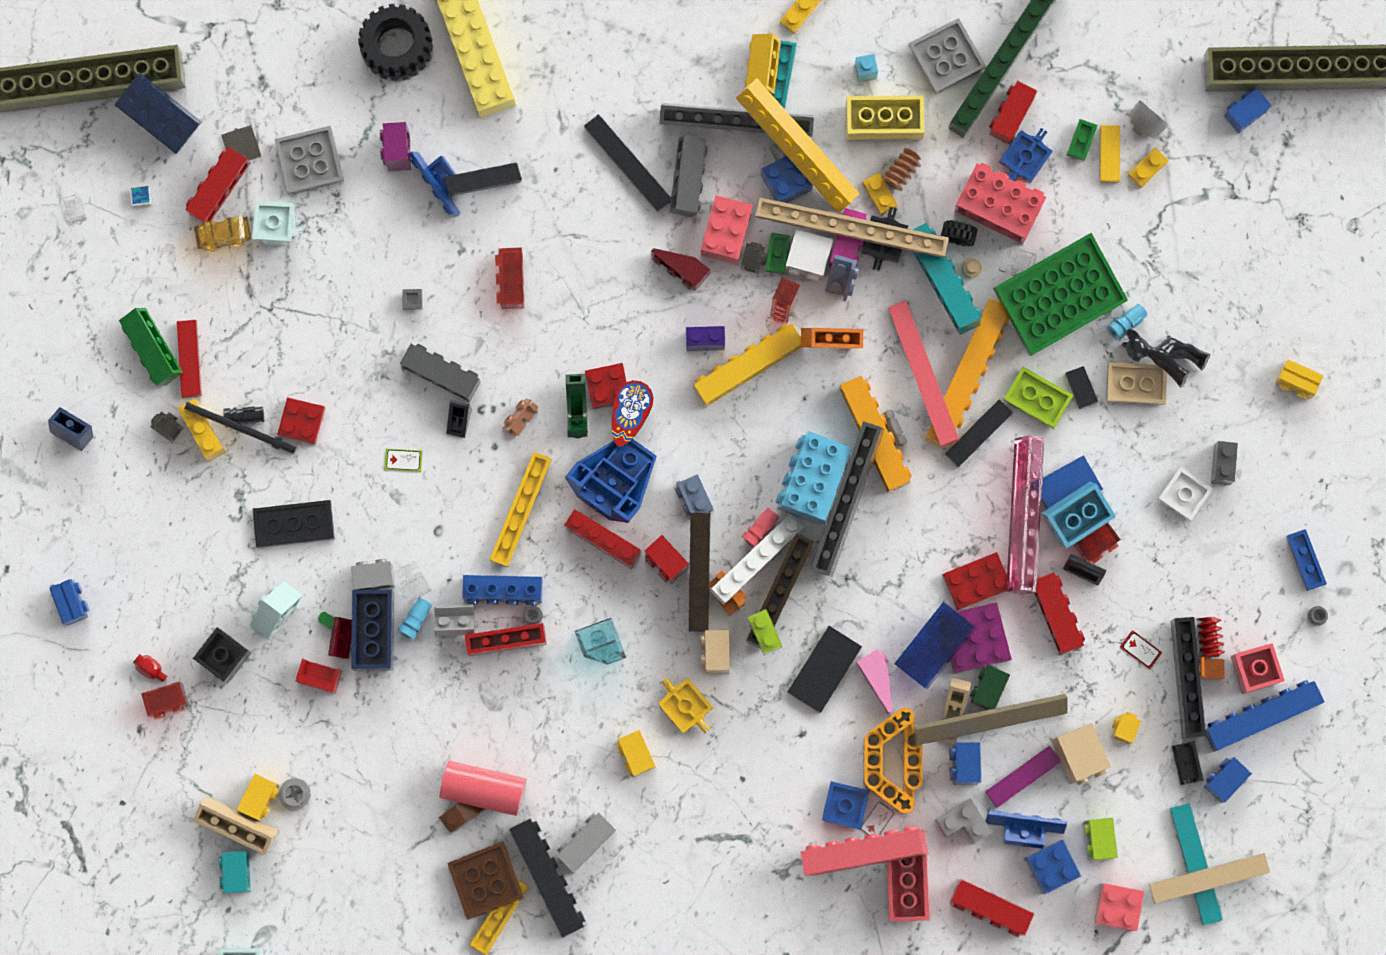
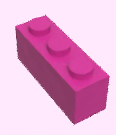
[829,208,867,268]

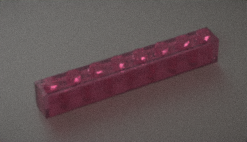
[1006,435,1045,595]

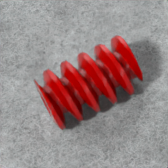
[1196,617,1225,658]

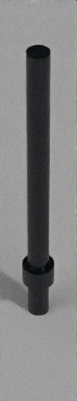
[184,402,296,454]

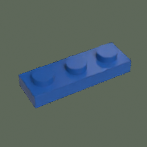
[1286,529,1327,591]

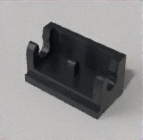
[1171,741,1204,785]

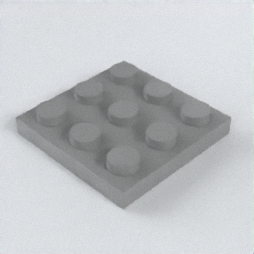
[908,18,986,94]
[275,126,344,195]

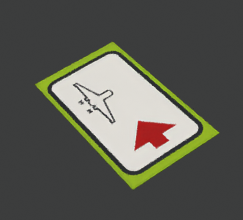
[384,449,423,472]

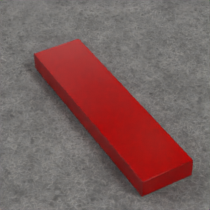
[177,319,202,398]

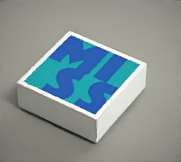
[130,185,152,207]

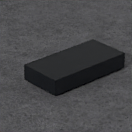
[1065,366,1098,409]
[1063,554,1107,585]

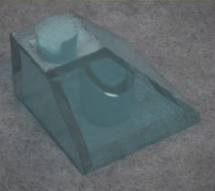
[575,618,626,665]

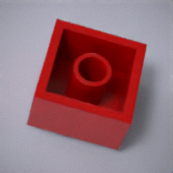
[644,535,689,584]

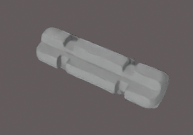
[882,409,907,447]

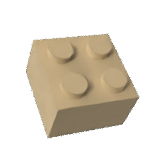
[701,630,730,674]

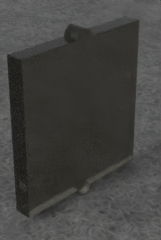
[221,125,262,160]

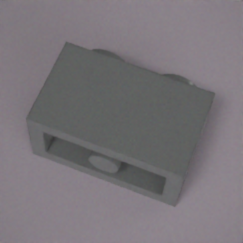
[1211,441,1238,485]

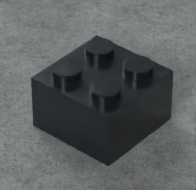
[192,627,252,684]

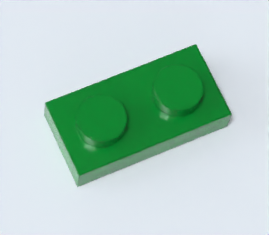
[1066,119,1098,162]
[765,233,790,274]

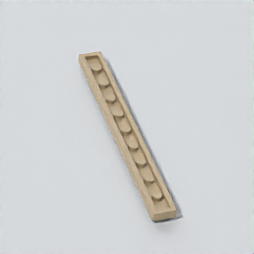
[755,197,949,258]

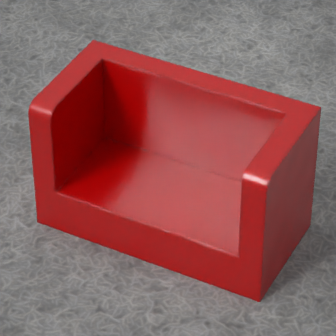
[295,659,342,694]

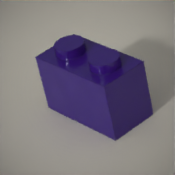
[686,326,725,351]

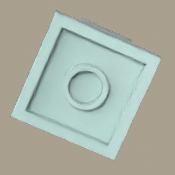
[252,201,296,246]

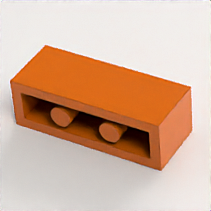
[801,328,863,349]

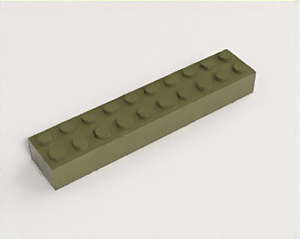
[0,44,186,112]
[1204,44,1386,91]

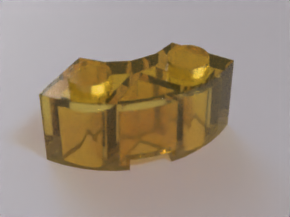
[194,217,251,252]

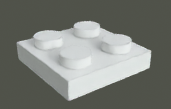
[1158,467,1213,522]

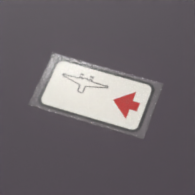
[858,799,897,835]

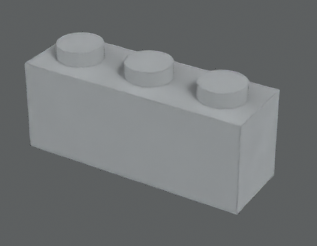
[557,813,616,873]

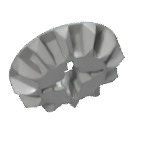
[279,778,311,810]

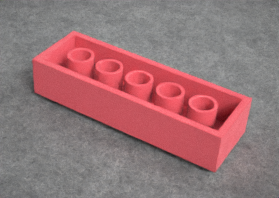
[800,826,929,876]

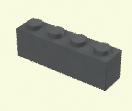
[669,135,707,217]
[400,343,481,402]

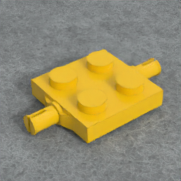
[658,678,713,734]

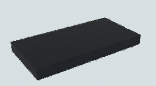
[253,500,335,548]
[787,626,862,713]

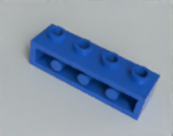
[462,575,543,606]

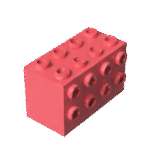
[954,163,1046,244]

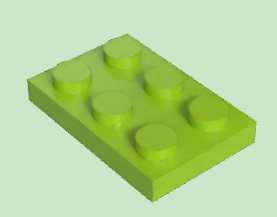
[1003,367,1073,429]

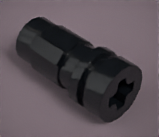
[223,406,265,428]

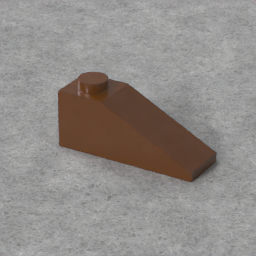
[439,803,486,834]

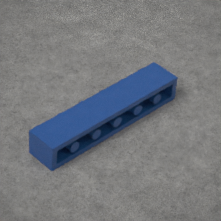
[1205,680,1325,752]

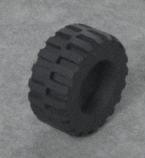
[358,4,433,81]

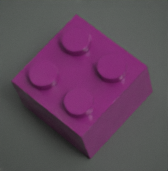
[380,122,411,171]

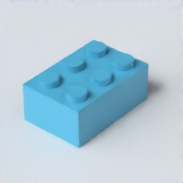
[1041,482,1116,548]

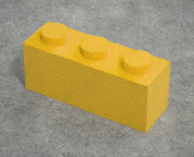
[745,33,781,94]
[177,399,226,462]

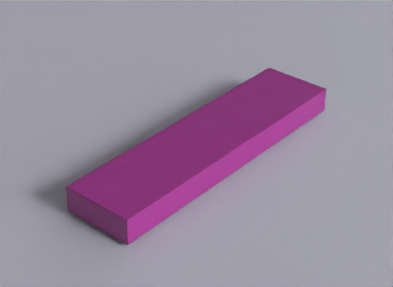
[985,746,1060,808]

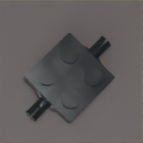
[861,207,909,271]

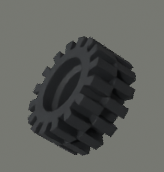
[941,220,978,247]

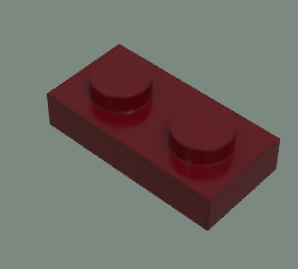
[328,617,352,659]

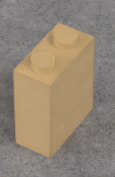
[1051,723,1111,785]

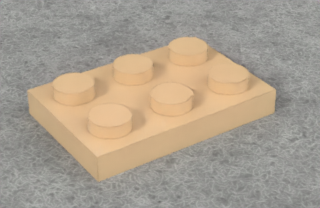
[1106,362,1167,405]

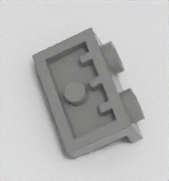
[434,604,475,636]

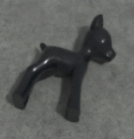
[1122,329,1211,388]

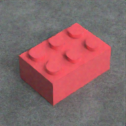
[701,195,753,265]

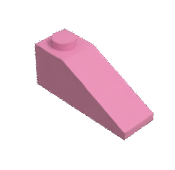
[856,650,892,714]

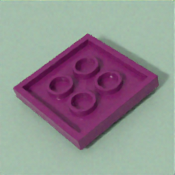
[939,602,1012,674]

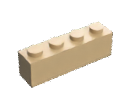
[193,797,279,855]

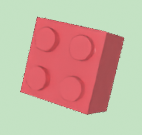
[1230,643,1285,694]
[1094,883,1144,931]

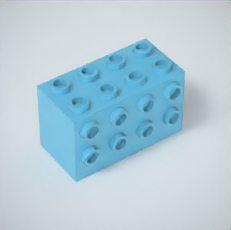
[775,431,852,525]

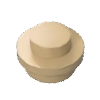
[962,258,982,278]

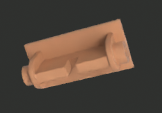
[502,399,538,438]

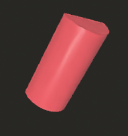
[439,760,527,816]
[887,839,930,921]

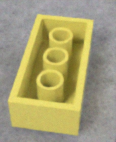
[846,96,924,140]

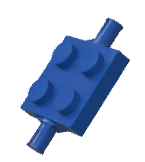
[999,128,1053,183]

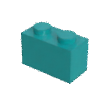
[219,851,251,893]

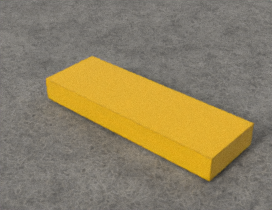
[1100,125,1120,183]

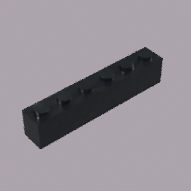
[1170,617,1206,739]
[509,818,586,938]

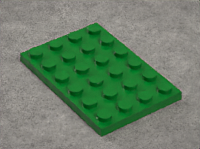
[993,233,1128,356]

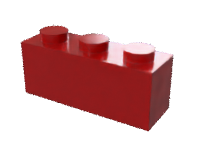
[989,80,1037,145]

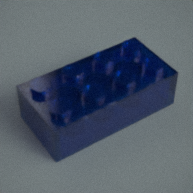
[894,602,977,689]

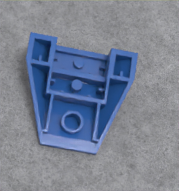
[565,439,657,523]

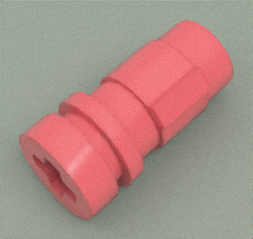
[741,508,779,548]

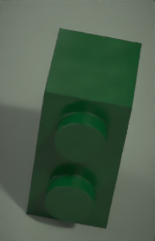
[970,665,1010,710]

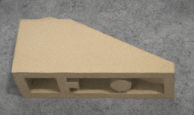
[941,678,971,744]

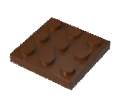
[447,841,524,920]

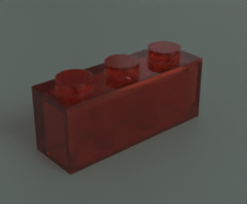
[495,247,525,309]

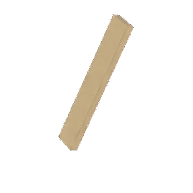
[1148,853,1270,904]

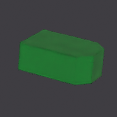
[318,612,334,630]

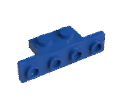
[409,151,461,216]
[985,810,1067,849]

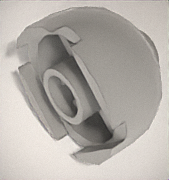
[1130,100,1168,137]

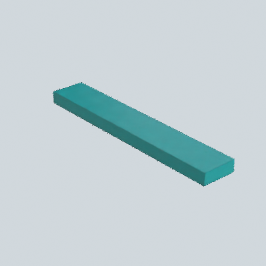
[1169,803,1223,925]

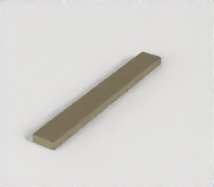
[914,694,1068,746]

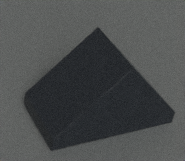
[446,400,472,438]

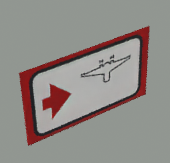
[1120,630,1163,669]

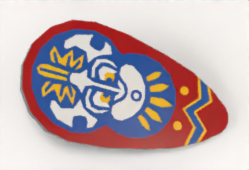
[611,380,654,447]

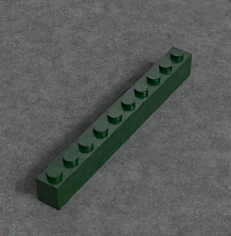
[948,0,1056,138]

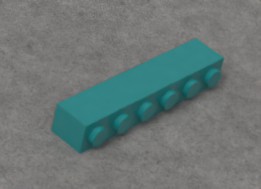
[912,223,982,335]

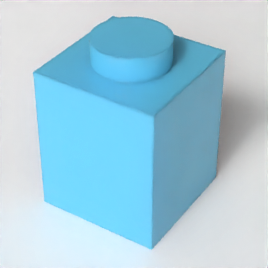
[854,54,878,82]

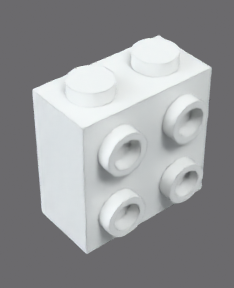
[785,229,833,281]

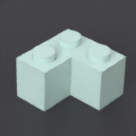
[250,581,303,639]

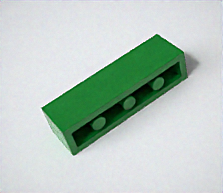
[119,308,183,386]

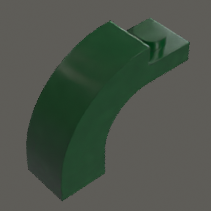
[566,374,588,439]

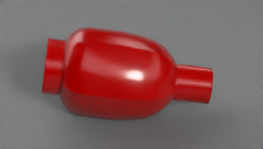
[133,654,167,682]

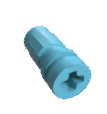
[1107,304,1148,341]
[397,597,432,640]

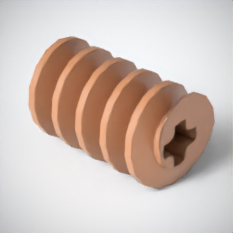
[882,148,921,191]

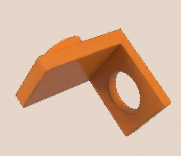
[1199,657,1225,679]

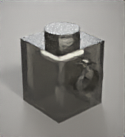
[741,242,768,274]
[150,411,184,443]

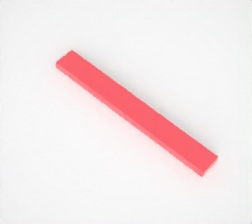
[888,301,960,447]

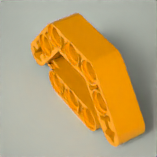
[863,708,923,814]

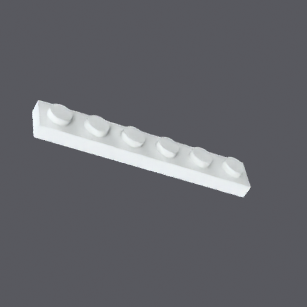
[710,514,804,605]

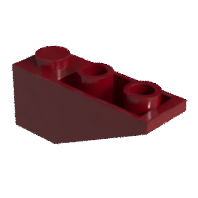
[651,248,710,291]

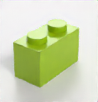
[747,609,783,656]
[1084,818,1118,860]

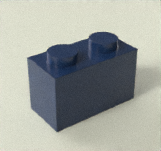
[48,407,94,451]

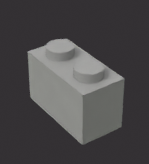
[351,559,395,590]

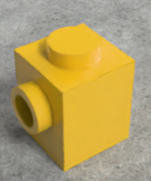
[1111,712,1141,744]

